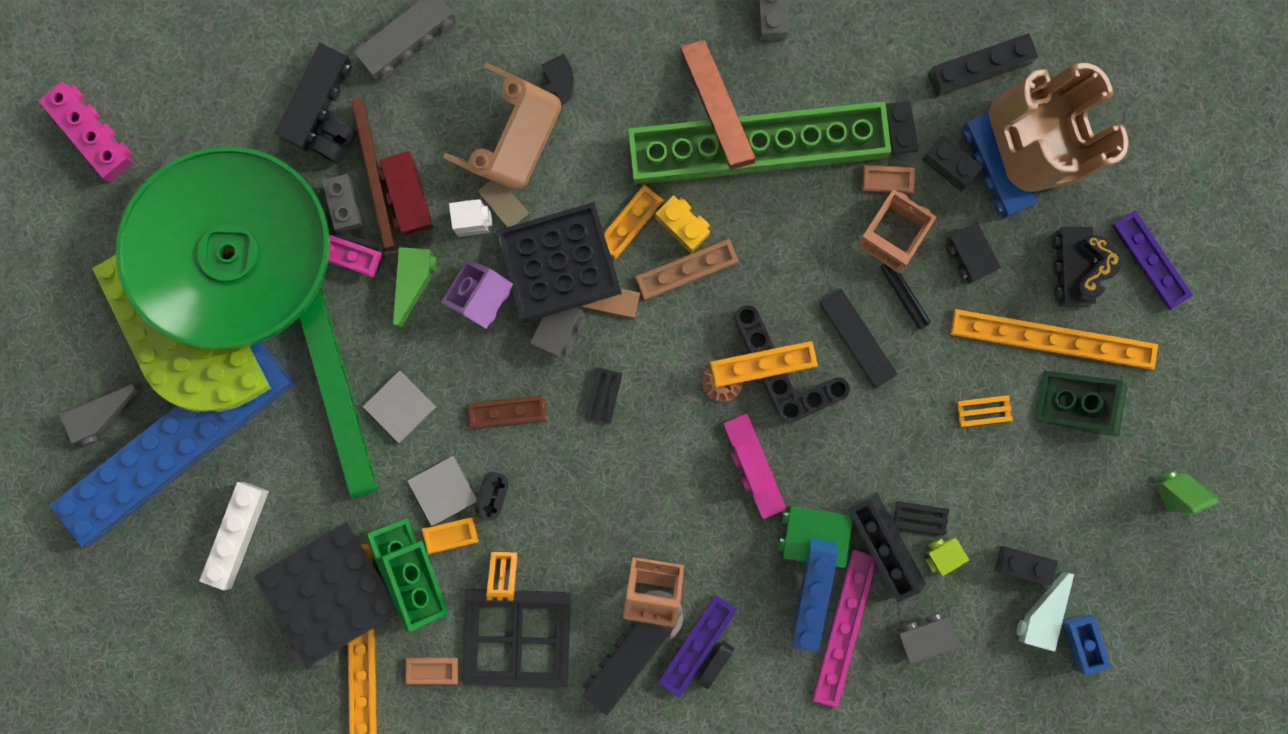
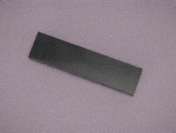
[819,288,898,389]

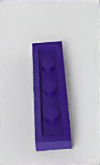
[1111,210,1193,310]
[658,595,737,698]

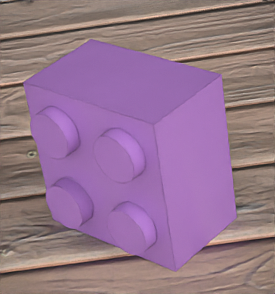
[441,259,513,328]

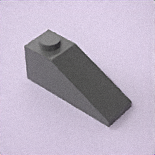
[60,384,142,446]

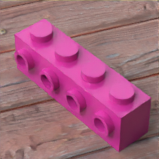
[38,81,134,182]

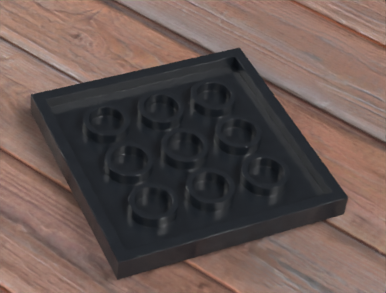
[496,202,622,323]
[253,522,398,668]

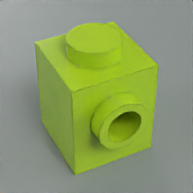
[925,537,969,576]

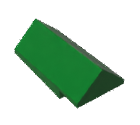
[365,518,449,633]

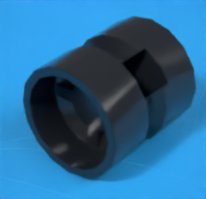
[309,116,356,164]

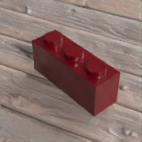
[378,151,434,236]

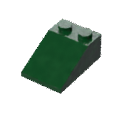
[1035,370,1128,437]

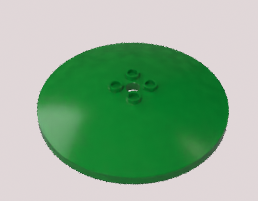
[116,147,330,350]

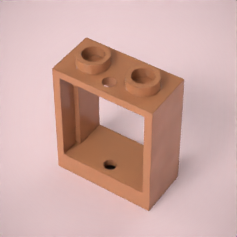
[856,189,936,273]
[623,557,684,627]

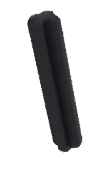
[881,264,931,329]

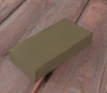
[478,180,530,227]

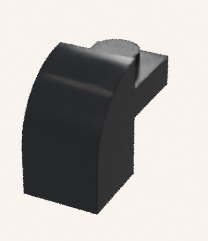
[541,53,575,106]

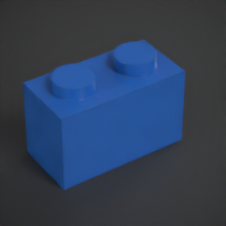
[1062,614,1111,675]

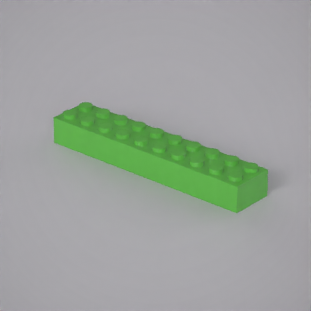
[628,101,891,185]

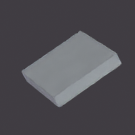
[363,371,437,443]
[408,456,477,526]

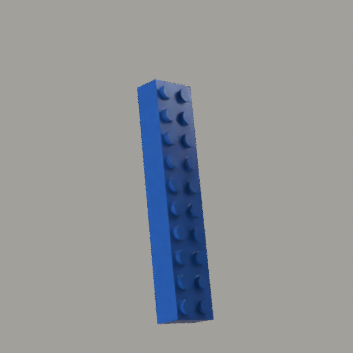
[50,343,296,547]

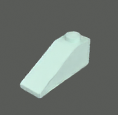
[1017,572,1074,651]

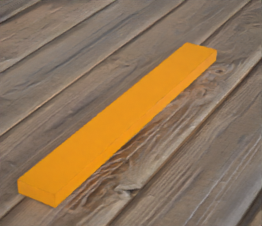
[950,309,1158,370]
[348,544,377,734]

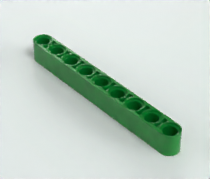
[300,287,379,499]

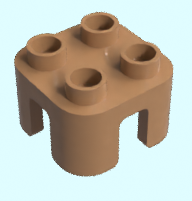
[989,63,1128,192]

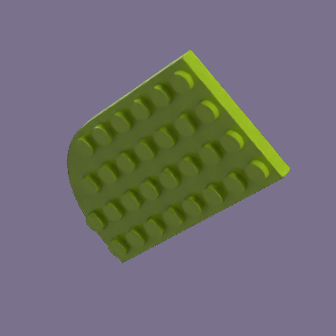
[92,255,271,412]

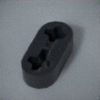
[475,471,509,521]
[696,641,734,690]

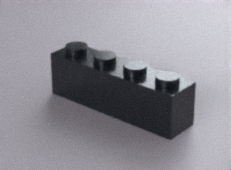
[928,33,1038,97]
[274,42,352,151]
[848,492,926,603]
[582,620,672,716]

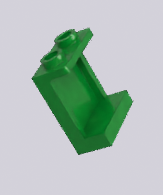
[778,506,853,568]

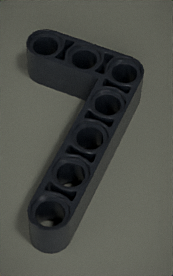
[735,305,850,423]

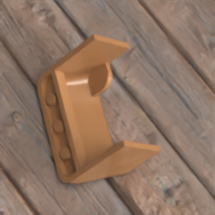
[443,62,561,190]

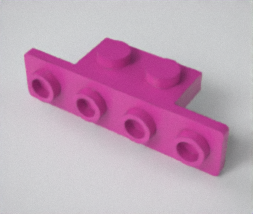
[724,414,786,518]

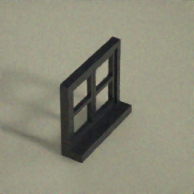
[463,589,571,687]

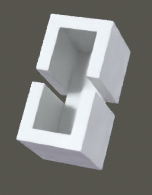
[449,199,492,237]

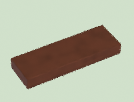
[467,395,547,429]

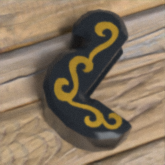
[1074,235,1122,301]

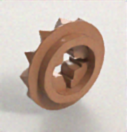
[702,365,743,402]

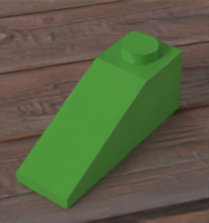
[393,247,437,327]
[1155,470,1218,513]

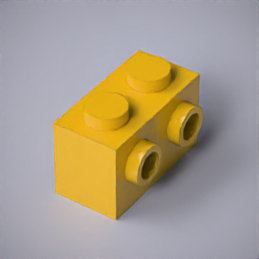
[655,195,710,254]

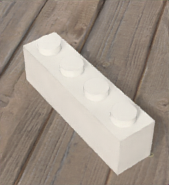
[200,482,269,590]

